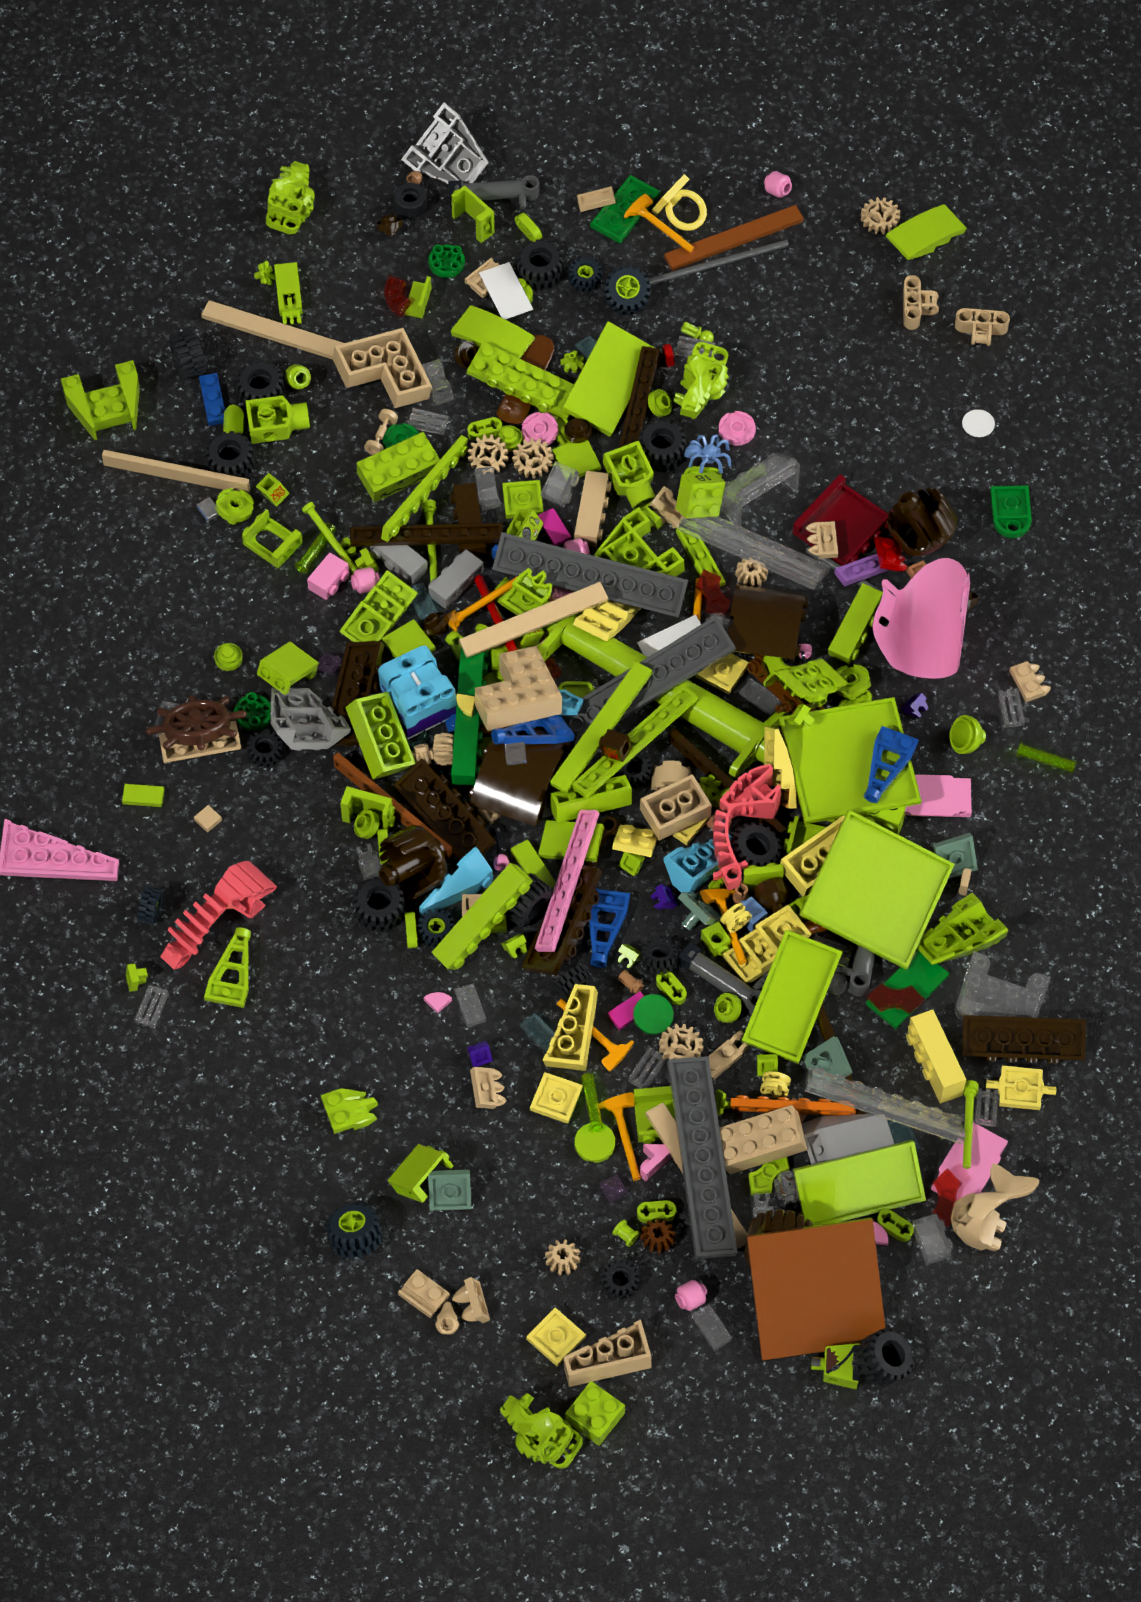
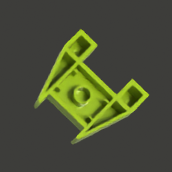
[61,360,140,440]
[594,507,685,577]

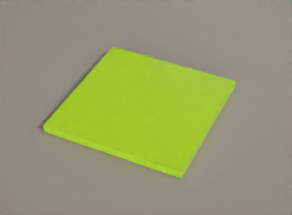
[779,697,922,824]
[799,810,955,970]

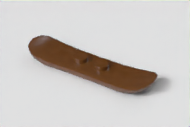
[497,335,554,425]

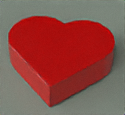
[662,344,675,367]

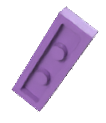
[834,554,889,586]

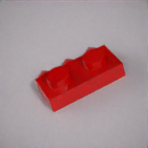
[875,537,907,571]

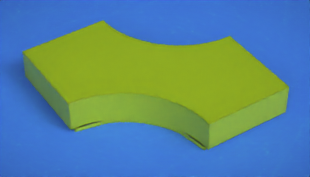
[748,1156,789,1195]

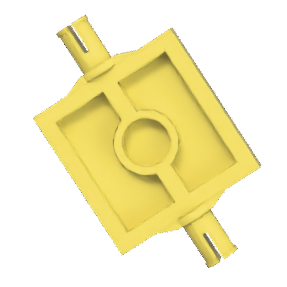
[986,1066,1056,1110]

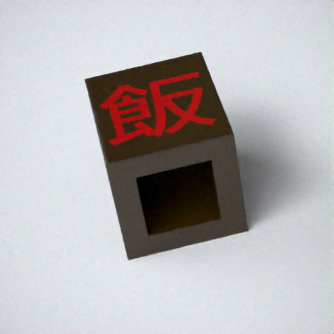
[599,729,632,762]

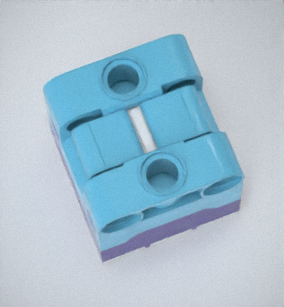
[378,645,457,739]

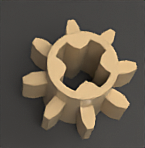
[411,744,434,765]

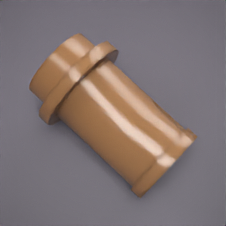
[733,883,749,904]
[618,970,644,994]

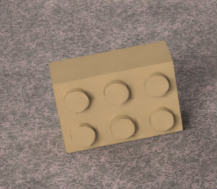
[640,774,712,841]

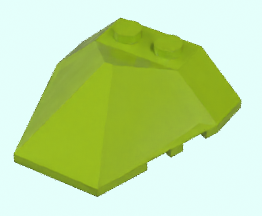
[917,893,1008,965]

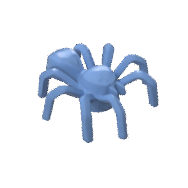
[683,435,731,474]

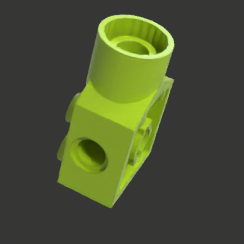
[246,396,310,444]
[603,441,656,510]

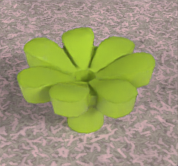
[254,261,275,285]
[560,351,585,373]
[698,774,721,799]
[714,1089,731,1116]

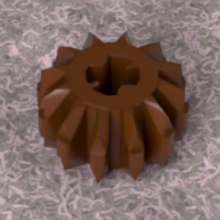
[640,1218,676,1254]

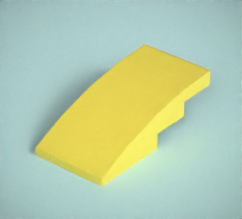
[573,600,641,642]
[764,726,797,808]
[723,905,811,985]

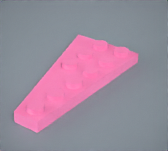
[0,819,119,881]

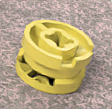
[720,903,752,933]
[760,1071,791,1099]

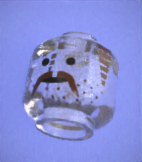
[774,1171,798,1203]

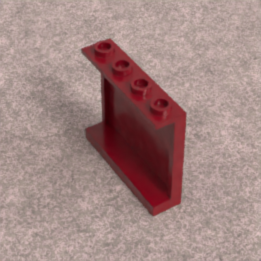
[792,474,894,566]

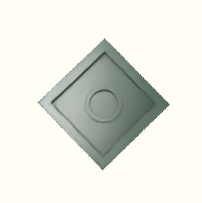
[933,833,978,879]
[678,892,722,930]
[802,1036,853,1093]
[428,1170,471,1211]

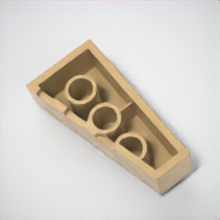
[564,1320,651,1387]

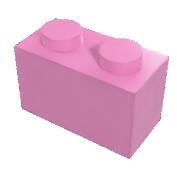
[307,553,350,600]

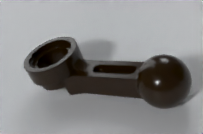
[584,816,620,867]

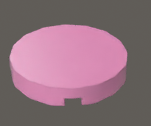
[718,411,756,446]
[521,412,558,445]

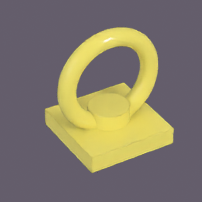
[651,174,707,231]

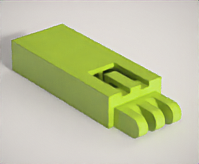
[274,262,303,325]

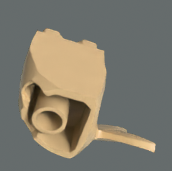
[951,1163,1039,1251]

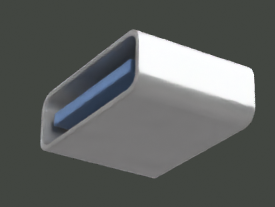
[197,497,219,522]

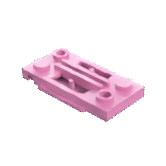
[905,775,971,817]
[931,1122,1008,1203]

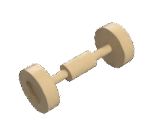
[364,409,398,455]

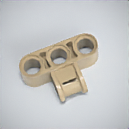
[903,275,939,330]
[955,308,1010,346]

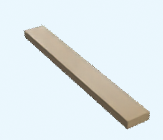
[202,300,344,360]
[102,450,250,494]
[459,582,608,658]
[645,1103,747,1250]

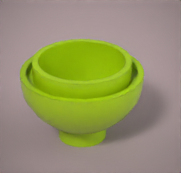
[950,715,986,754]

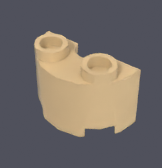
[649,486,685,528]
[651,761,691,791]

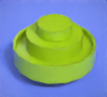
[648,389,672,417]
[495,425,522,452]
[214,643,243,671]
[354,809,379,839]
[714,993,742,1023]

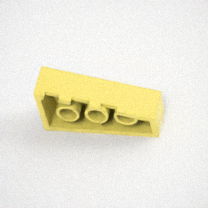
[543,984,598,1071]

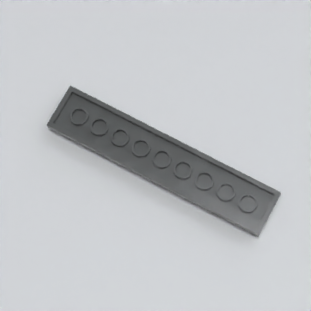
[492,532,688,618]
[560,616,736,747]
[667,1056,738,1259]

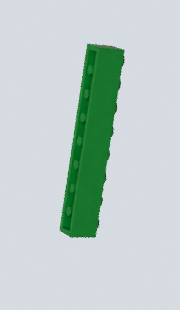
[451,647,489,785]

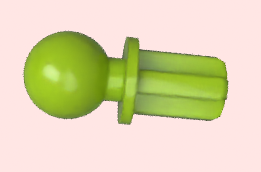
[681,322,714,344]

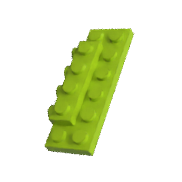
[466,342,574,420]

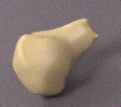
[435,1302,459,1335]

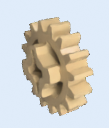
[861,197,900,234]
[468,434,509,476]
[512,438,554,479]
[659,1024,703,1059]

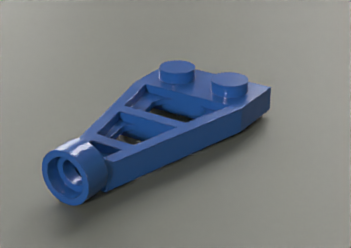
[492,715,575,745]
[864,726,919,803]
[589,889,630,968]

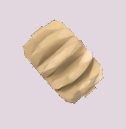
[735,556,768,587]
[433,733,454,765]
[545,1239,580,1275]

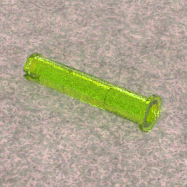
[295,523,336,574]
[1016,742,1076,773]
[581,1073,605,1133]

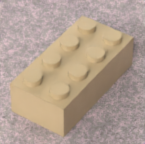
[719,1105,807,1174]

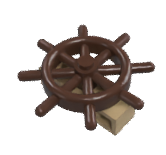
[146,695,247,763]

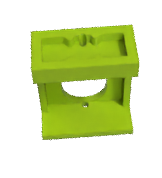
[242,509,303,568]

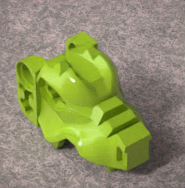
[266,161,315,234]
[674,342,729,419]
[500,1393,583,1469]

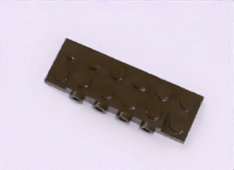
[331,641,384,746]
[394,758,497,860]
[522,866,602,976]
[962,1015,1086,1063]

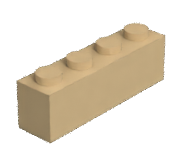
[574,471,612,547]

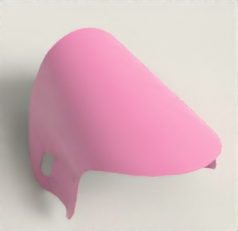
[873,558,970,679]

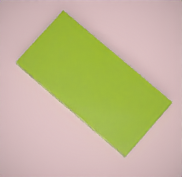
[561,321,654,437]
[741,930,842,1064]
[793,1140,926,1226]

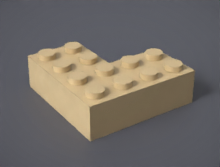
[333,328,432,408]
[475,646,562,731]

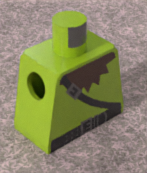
[811,1344,859,1389]

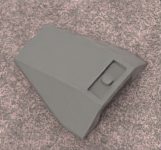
[802,1113,895,1164]

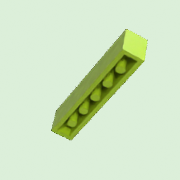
[431,863,533,970]

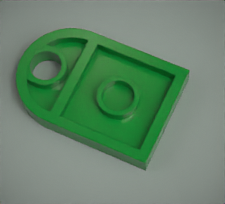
[990,485,1032,538]

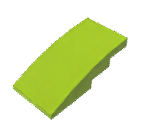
[886,204,967,260]
[451,305,535,359]
[339,570,418,642]

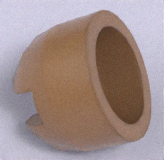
[406,171,422,185]

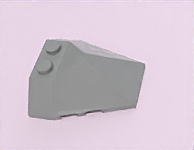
[401,102,489,184]
[271,688,351,751]

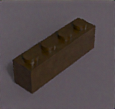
[450,483,486,558]

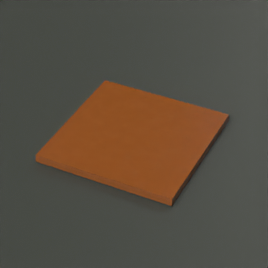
[746,1218,885,1360]

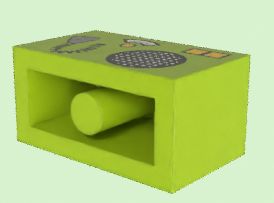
[506,509,544,541]

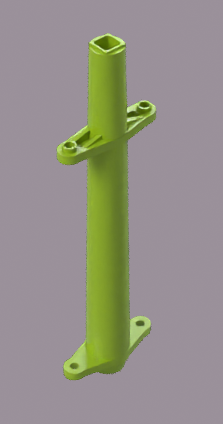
[494,577,788,778]

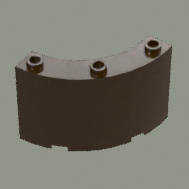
[727,584,809,662]
[469,725,577,826]

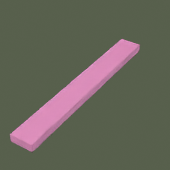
[535,810,600,952]

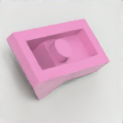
[640,1144,672,1182]

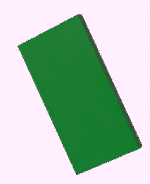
[590,175,660,244]
[866,950,949,1030]

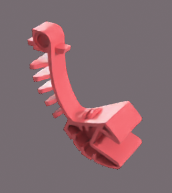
[713,764,781,891]
[161,861,277,970]

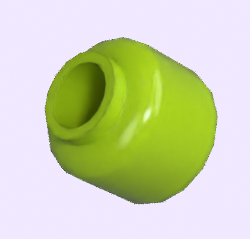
[285,364,311,389]

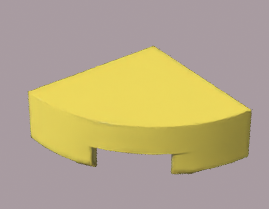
[456,694,475,717]

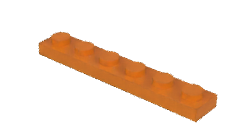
[731,1095,856,1116]

